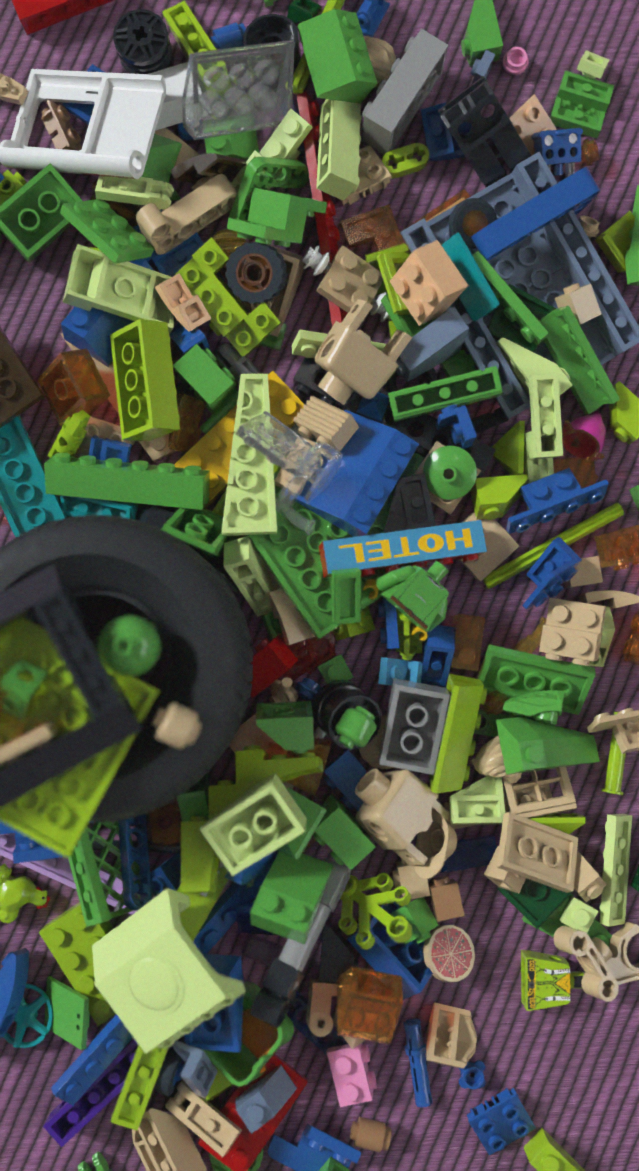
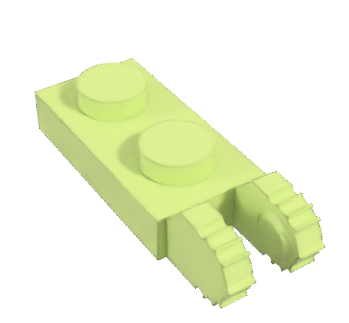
[95,176,174,210]

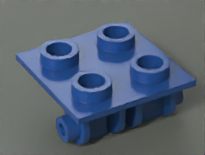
[467,1087,536,1155]

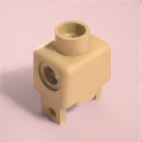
[315,299,412,405]
[355,769,450,865]

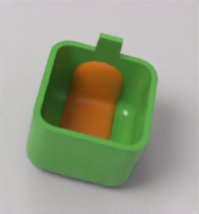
[200,981,294,1086]

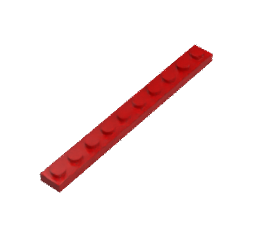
[297,92,348,327]

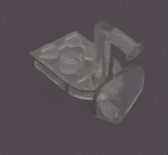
[236,411,343,535]

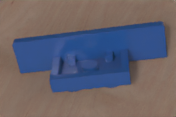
[506,468,609,534]

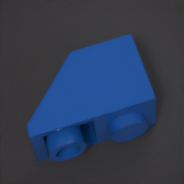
[323,749,366,811]

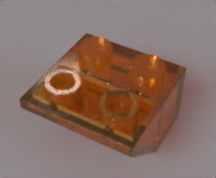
[337,966,403,1044]

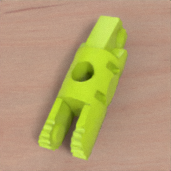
[48,410,90,458]

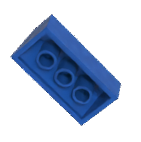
[61,259,154,367]

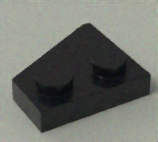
[384,473,436,533]

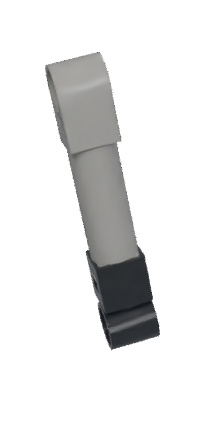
[250,858,351,1028]

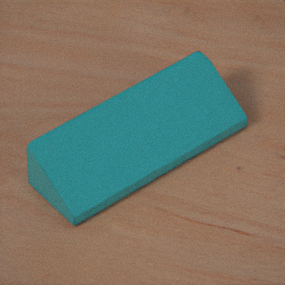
[441,232,500,321]
[60,495,140,520]

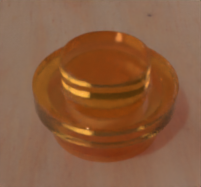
[581,138,599,166]
[482,690,508,715]

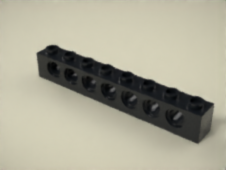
[293,357,496,478]

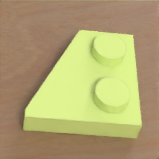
[448,776,505,825]

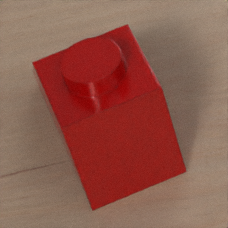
[250,635,298,698]

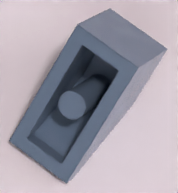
[236,1064,297,1134]

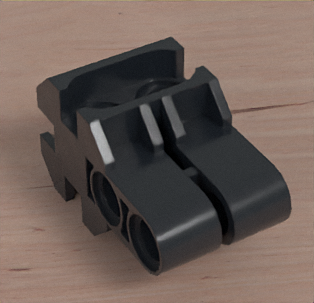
[438,76,531,187]

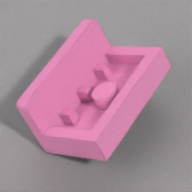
[327,1043,377,1107]

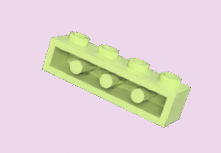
[316,99,362,201]

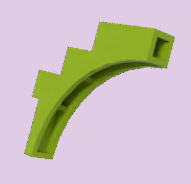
[181,745,323,894]

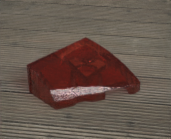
[277,631,336,686]

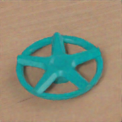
[4,983,53,1048]

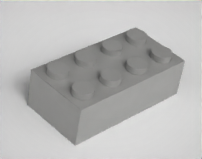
[361,28,448,155]

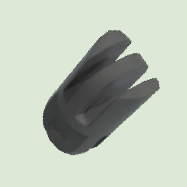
[215,343,263,385]

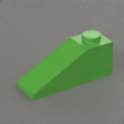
[461,0,503,67]

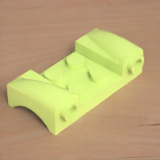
[63,244,174,334]

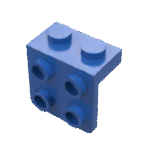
[522,537,582,610]

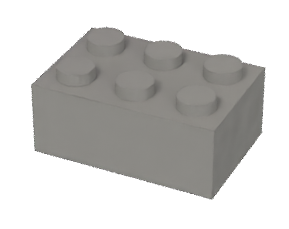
[378,678,450,775]

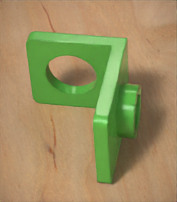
[0,659,47,721]

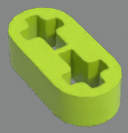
[382,143,429,179]

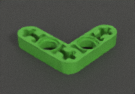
[229,157,309,232]

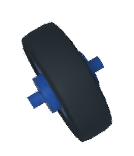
[155,1046,186,1096]

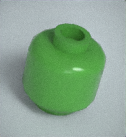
[335,706,376,749]

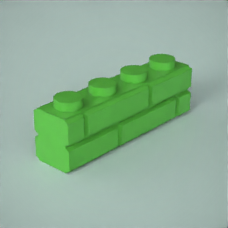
[388,366,503,422]

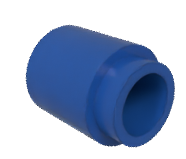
[210,22,246,58]

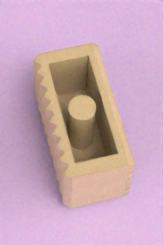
[294,396,359,452]

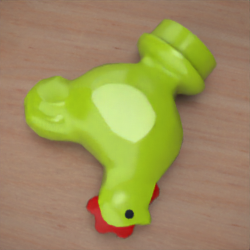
[0,863,50,924]

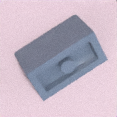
[172,1040,218,1099]

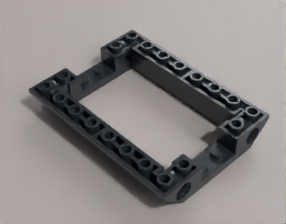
[0,564,144,808]

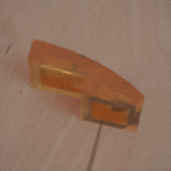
[168,393,207,453]

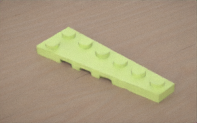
[222,374,277,536]

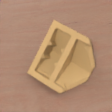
[426,1003,477,1069]

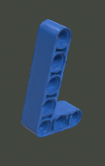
[471,167,600,261]

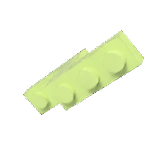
[524,373,563,511]

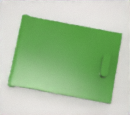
[44,976,90,1050]

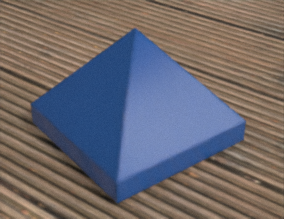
[356,392,390,422]

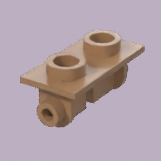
[41,100,82,151]

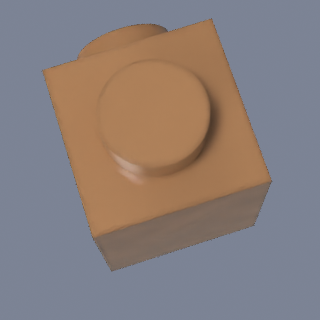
[428,876,464,922]

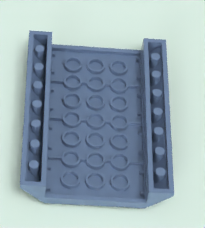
[401,152,639,419]

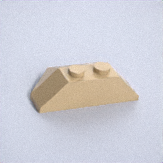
[132,1108,207,1171]

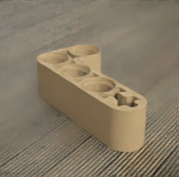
[136,174,238,255]

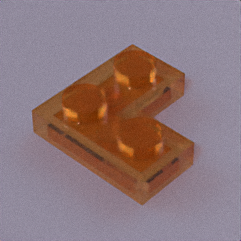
[340,204,404,251]

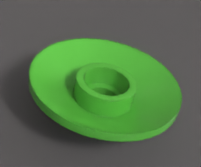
[423,446,477,500]

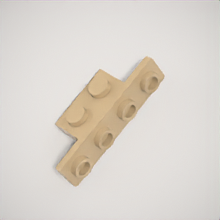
[587,708,639,754]

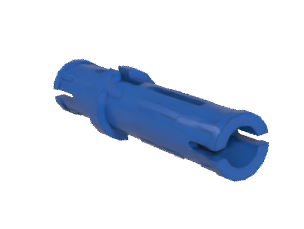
[403,1018,433,1108]

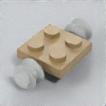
[302,245,391,322]

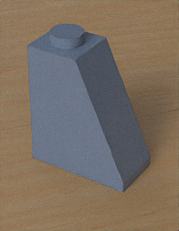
[395,307,469,382]

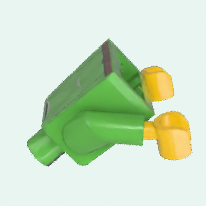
[362,561,449,641]

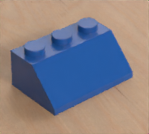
[347,902,433,1000]

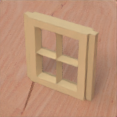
[502,767,577,819]

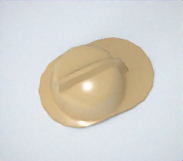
[414,812,457,879]

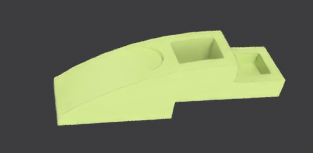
[231,109,313,201]

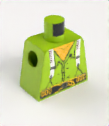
[521,950,584,1011]

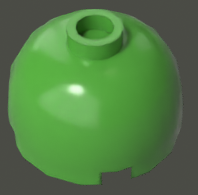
[97,615,161,676]

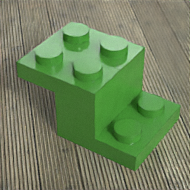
[227,187,327,247]

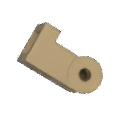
[306,978,340,1037]

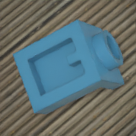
[378,657,422,685]

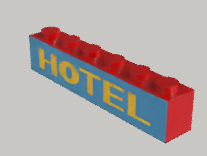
[318,520,487,578]

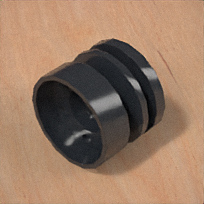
[113,9,174,74]
[243,14,301,92]
[312,680,382,750]

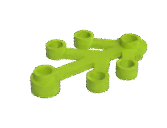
[338,873,412,950]

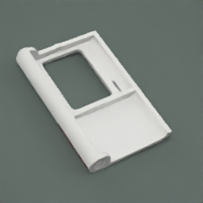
[0,69,166,179]

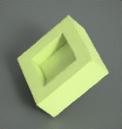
[577,51,609,79]
[559,896,598,933]

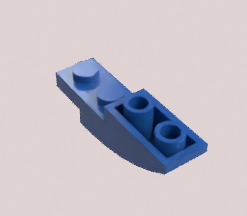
[0,948,30,1038]

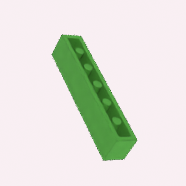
[44,453,210,510]

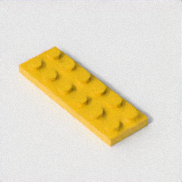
[174,370,304,509]

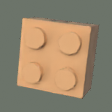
[389,240,468,326]

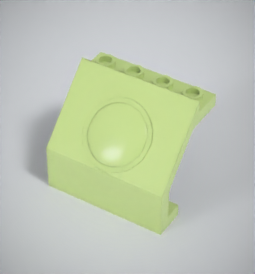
[92,888,245,1054]

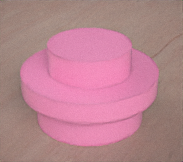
[502,47,529,75]

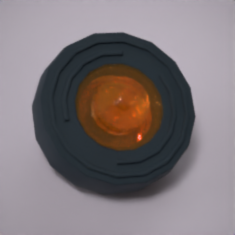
[448,198,497,249]

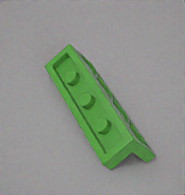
[538,305,620,414]

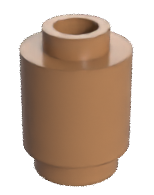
[350,1116,392,1153]

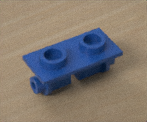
[357,0,390,38]

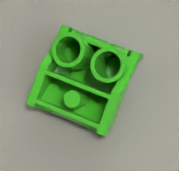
[503,690,566,725]

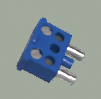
[531,128,583,178]

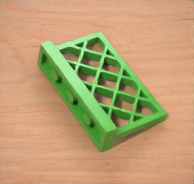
[68,820,141,927]

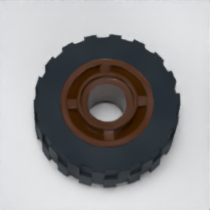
[225,242,288,304]

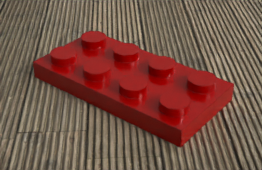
[198,1054,308,1171]

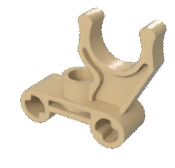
[554,922,639,1002]

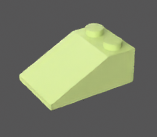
[200,773,307,876]

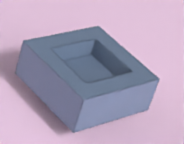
[470,50,495,84]

